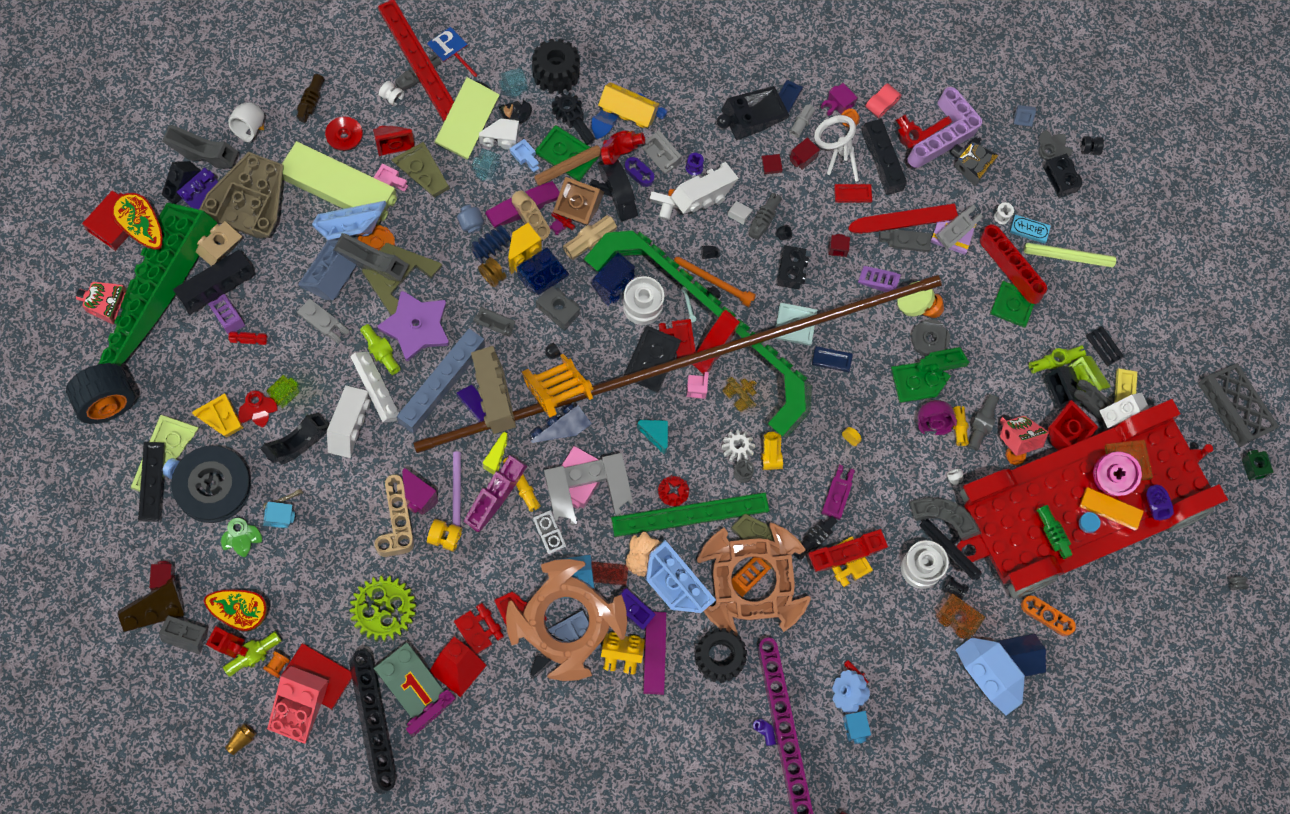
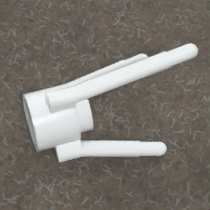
[827,137,859,182]

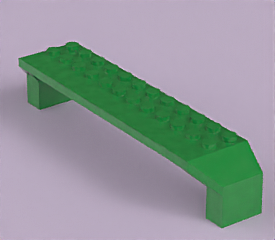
[584,230,812,437]

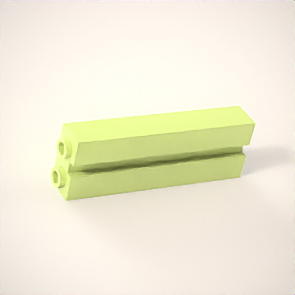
[282,141,397,225]

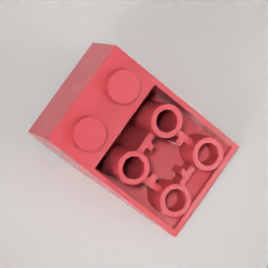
[267,666,329,744]

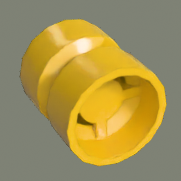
[427,519,462,552]

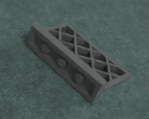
[1198,363,1279,448]

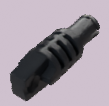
[793,516,838,561]

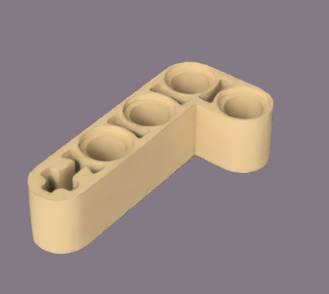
[375,475,414,557]

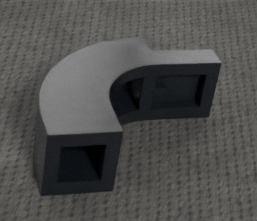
[597,159,639,222]
[261,412,329,465]

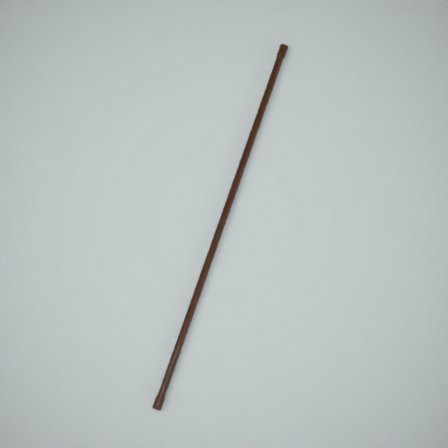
[413,275,942,453]

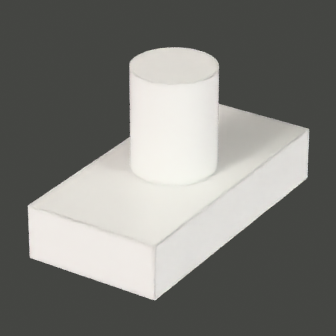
[650,192,679,220]

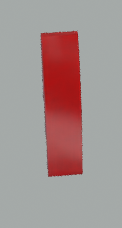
[692,310,740,375]

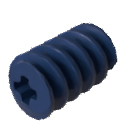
[471,225,511,264]

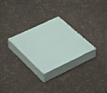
[774,303,817,346]

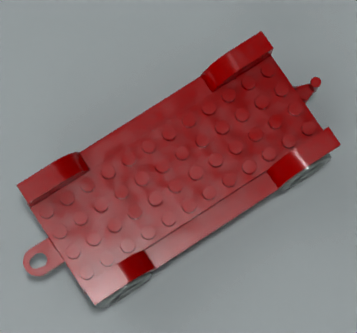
[956,399,1228,599]

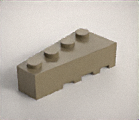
[471,346,516,434]

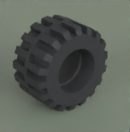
[695,628,747,683]

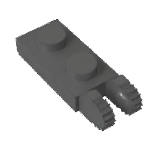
[1074,380,1112,422]

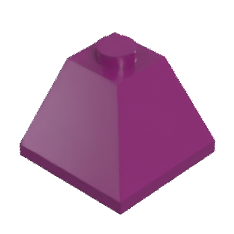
[402,468,438,515]

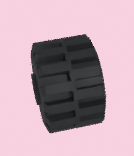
[532,39,580,94]

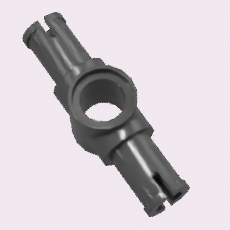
[968,394,999,451]

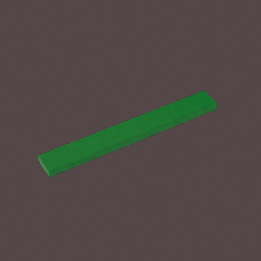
[611,492,769,537]

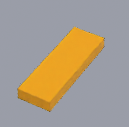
[1079,487,1144,530]

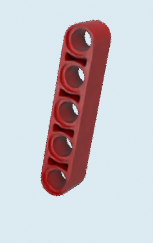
[980,224,1047,304]

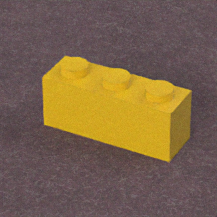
[598,82,659,128]

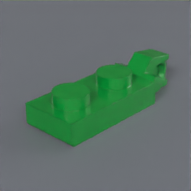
[917,347,969,372]

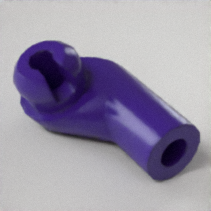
[753,719,776,746]

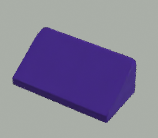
[456,385,486,422]

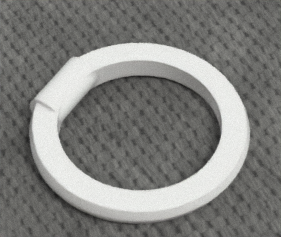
[814,115,856,150]

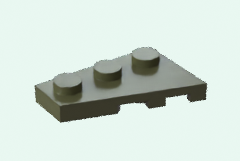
[391,142,450,197]
[731,514,802,570]

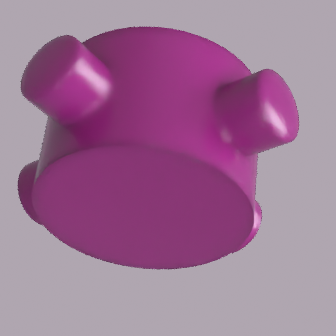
[549,219,565,235]

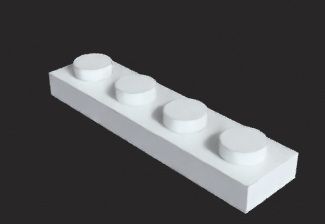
[351,352,399,422]

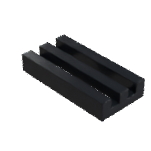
[1086,326,1124,367]

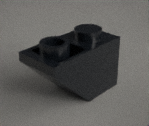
[161,161,201,204]

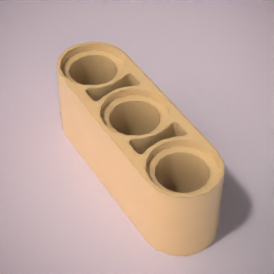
[512,190,550,240]

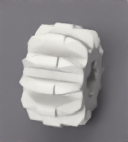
[722,430,755,462]

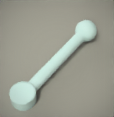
[681,286,696,323]

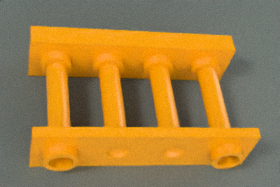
[522,354,593,417]

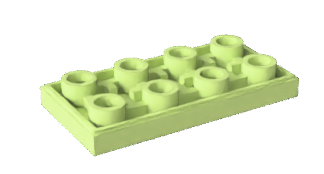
[434,77,499,160]

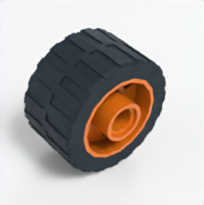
[66,363,135,424]

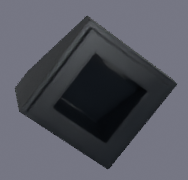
[530,655,551,679]

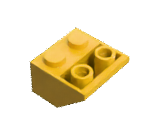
[508,223,542,274]

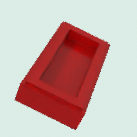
[834,184,872,203]

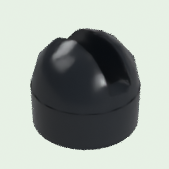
[776,225,792,240]
[545,342,561,359]

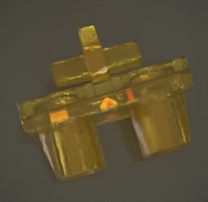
[723,377,757,412]

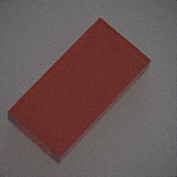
[592,562,628,586]

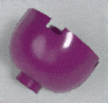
[917,400,957,435]

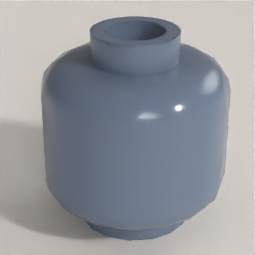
[457,205,484,234]

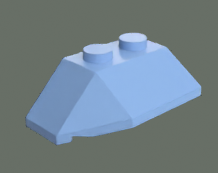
[312,201,387,240]
[646,540,716,613]
[956,637,1025,715]

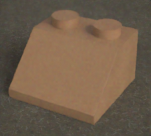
[553,177,604,225]

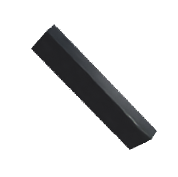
[138,442,165,522]

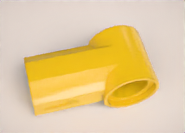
[761,432,783,470]

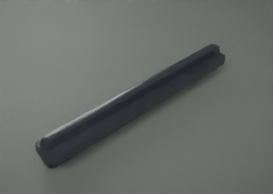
[920,519,982,580]

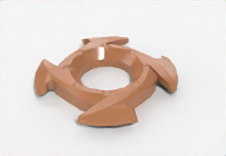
[697,523,811,636]
[506,559,627,681]

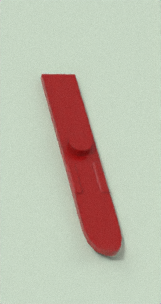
[848,203,958,234]

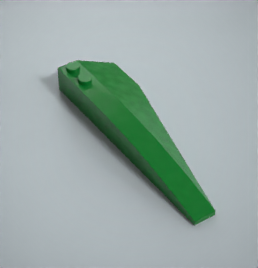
[98,203,217,366]

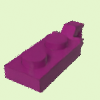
[406,689,456,737]

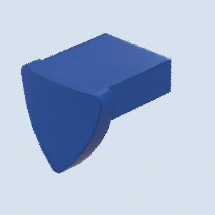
[592,109,618,139]

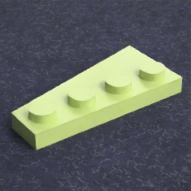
[131,415,199,492]

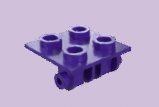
[177,168,218,209]

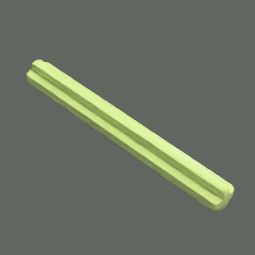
[1024,243,1116,267]

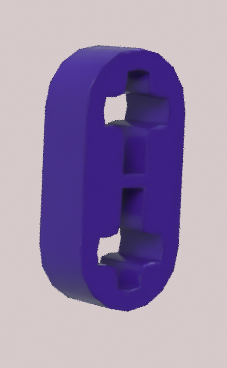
[624,157,655,187]

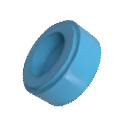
[1079,512,1100,533]

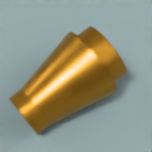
[225,723,256,755]

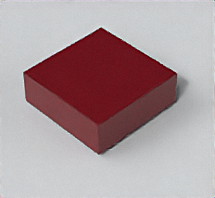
[761,154,783,174]

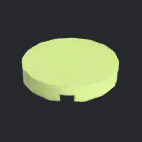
[898,281,935,317]

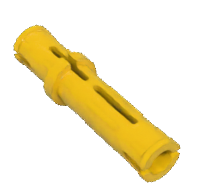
[503,457,541,512]

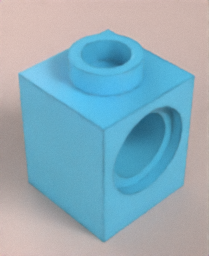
[263,502,295,528]

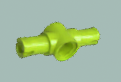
[360,324,401,375]
[1029,345,1086,374]
[223,631,282,677]

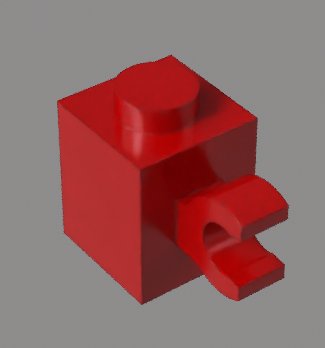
[206,626,248,658]

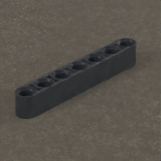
[349,649,395,794]

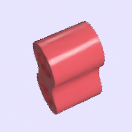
[865,83,902,119]

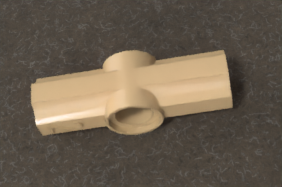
[563,215,617,260]

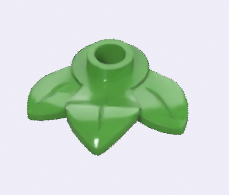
[221,518,262,557]

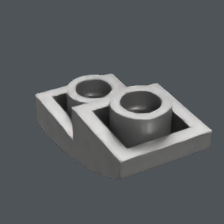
[532,510,566,554]

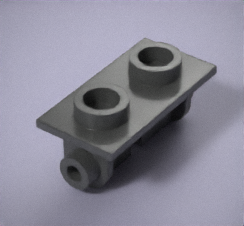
[473,307,516,337]

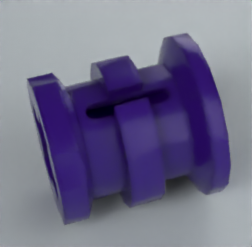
[685,152,704,176]

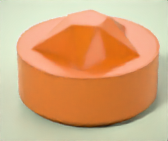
[841,109,860,128]
[1005,448,1026,465]

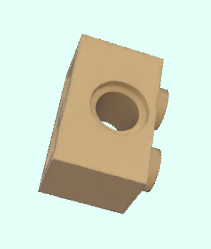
[196,221,242,266]

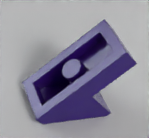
[619,588,656,630]

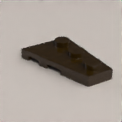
[117,577,185,632]

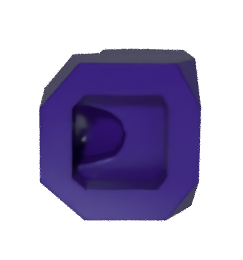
[1146,485,1174,521]

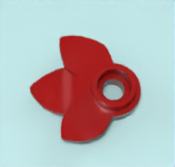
[239,391,278,427]

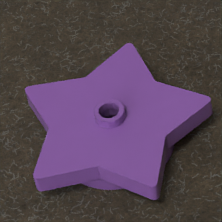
[378,291,449,361]

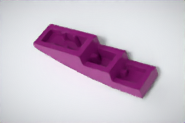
[485,181,560,228]
[463,455,527,532]
[643,612,667,695]

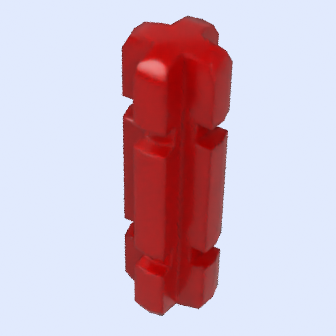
[228,331,267,345]

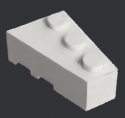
[671,162,739,214]
[327,386,371,458]

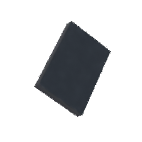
[624,325,682,393]

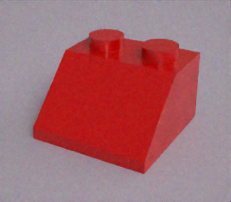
[1048,400,1098,451]

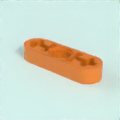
[1021,595,1076,636]

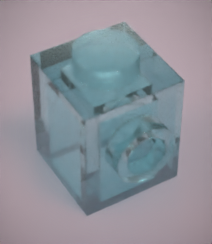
[499,67,528,97]
[472,148,500,180]

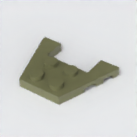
[362,243,442,316]

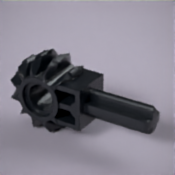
[552,92,595,145]

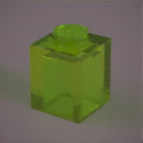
[266,375,299,409]

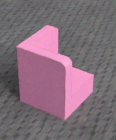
[686,372,709,399]

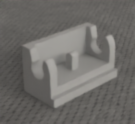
[642,130,682,174]

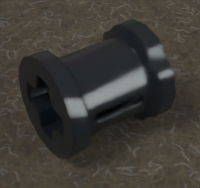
[943,577,969,602]

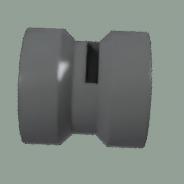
[733,459,754,483]

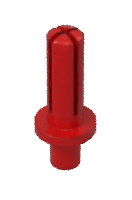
[551,212,575,230]
[844,660,869,684]

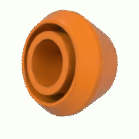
[922,294,944,318]

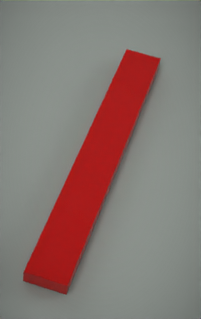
[378,0,454,122]

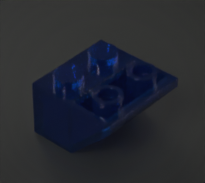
[516,247,569,295]
[592,253,635,306]

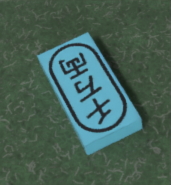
[1010,215,1051,244]

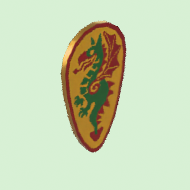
[112,193,163,250]
[204,590,267,632]

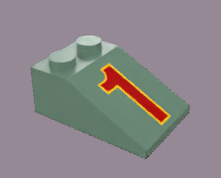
[374,643,444,719]

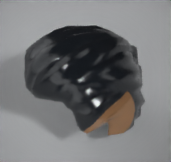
[498,100,532,124]

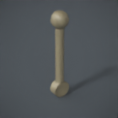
[263,489,303,509]

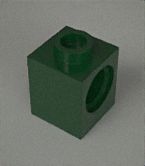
[1242,450,1274,481]

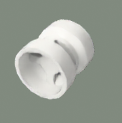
[379,81,404,106]

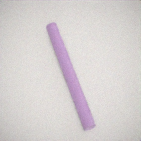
[452,451,461,526]

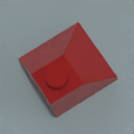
[373,125,415,156]
[429,636,487,698]

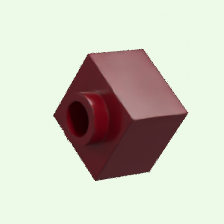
[828,234,850,257]

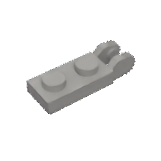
[935,204,983,249]
[297,298,349,344]

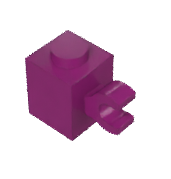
[821,83,858,116]

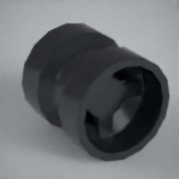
[1081,136,1104,155]

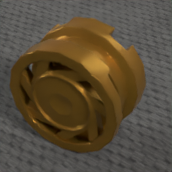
[478,257,507,287]

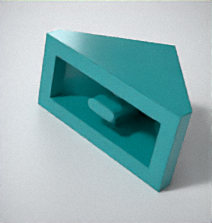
[637,420,668,454]

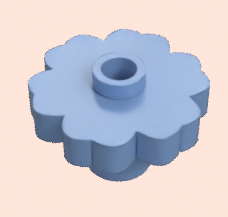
[832,670,870,713]

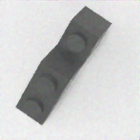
[162,125,238,169]
[333,233,409,281]

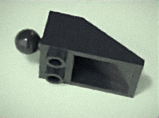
[717,86,790,140]

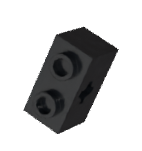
[1045,366,1083,410]

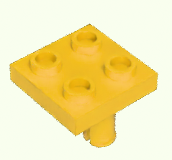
[601,632,645,674]

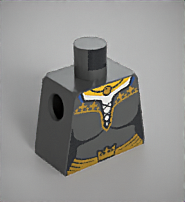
[951,142,999,187]

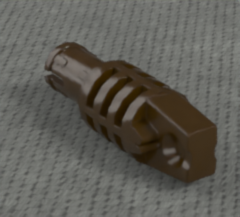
[297,74,325,123]

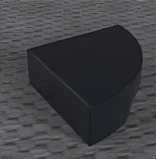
[701,245,720,259]

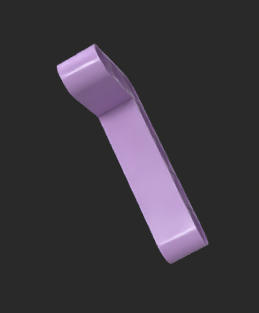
[908,87,982,168]

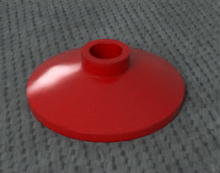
[325,116,363,151]

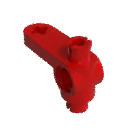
[895,114,953,149]
[601,130,645,165]

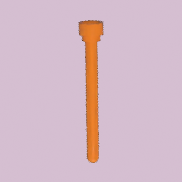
[674,257,756,308]

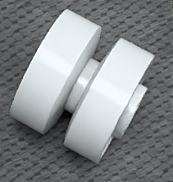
[623,276,664,325]
[901,540,949,589]

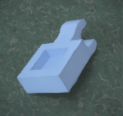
[510,139,539,173]

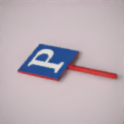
[427,27,477,77]

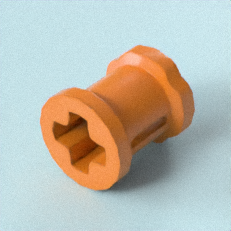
[263,651,290,678]

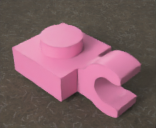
[373,164,408,192]

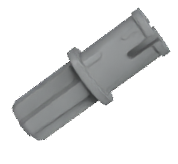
[789,104,815,138]

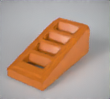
[731,557,771,597]

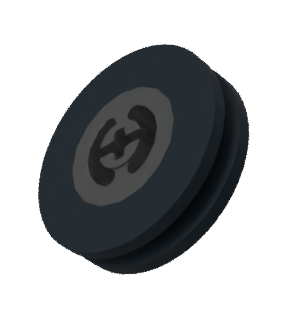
[171,446,251,523]

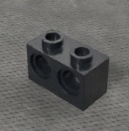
[1043,153,1083,198]
[777,245,809,290]

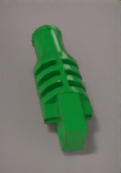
[1036,505,1072,560]

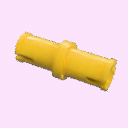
[953,406,969,446]

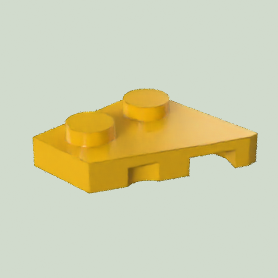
[192,393,244,438]

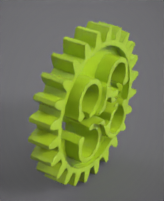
[349,576,416,642]

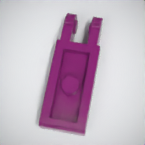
[821,464,855,520]

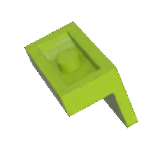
[1068,356,1111,393]

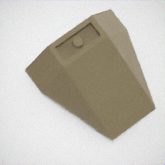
[199,152,284,238]

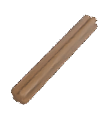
[534,145,601,185]

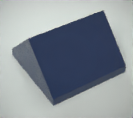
[996,633,1046,677]

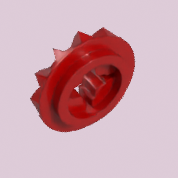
[658,475,689,506]

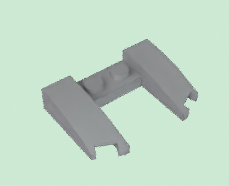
[544,453,633,526]

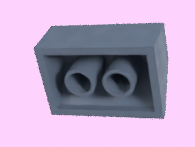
[298,240,357,301]

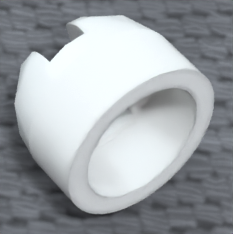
[947,469,964,485]

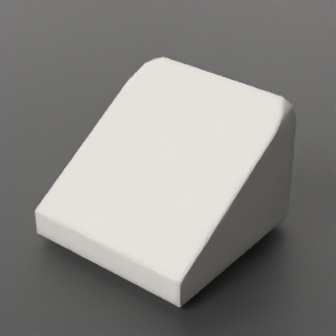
[728,201,752,225]

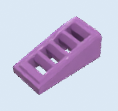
[858,266,901,292]
[208,294,245,335]

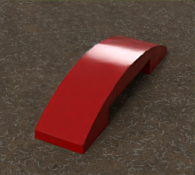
[808,529,888,572]

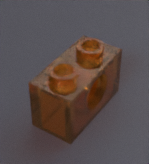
[936,593,986,640]

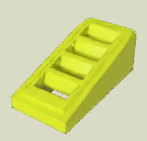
[483,432,508,475]

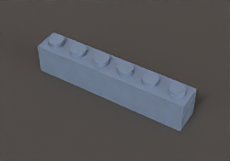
[396,329,485,434]

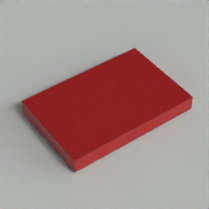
[279,643,352,710]

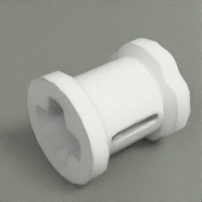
[994,202,1014,224]

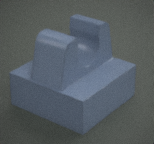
[1014,105,1036,127]

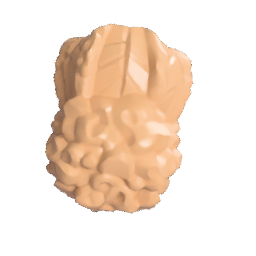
[626,532,662,577]

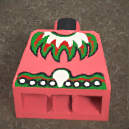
[76,282,126,324]
[1000,415,1049,456]

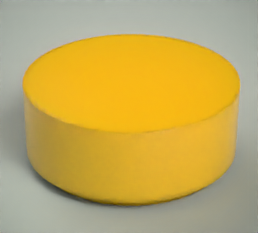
[842,427,861,446]

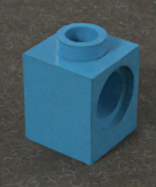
[843,711,871,744]

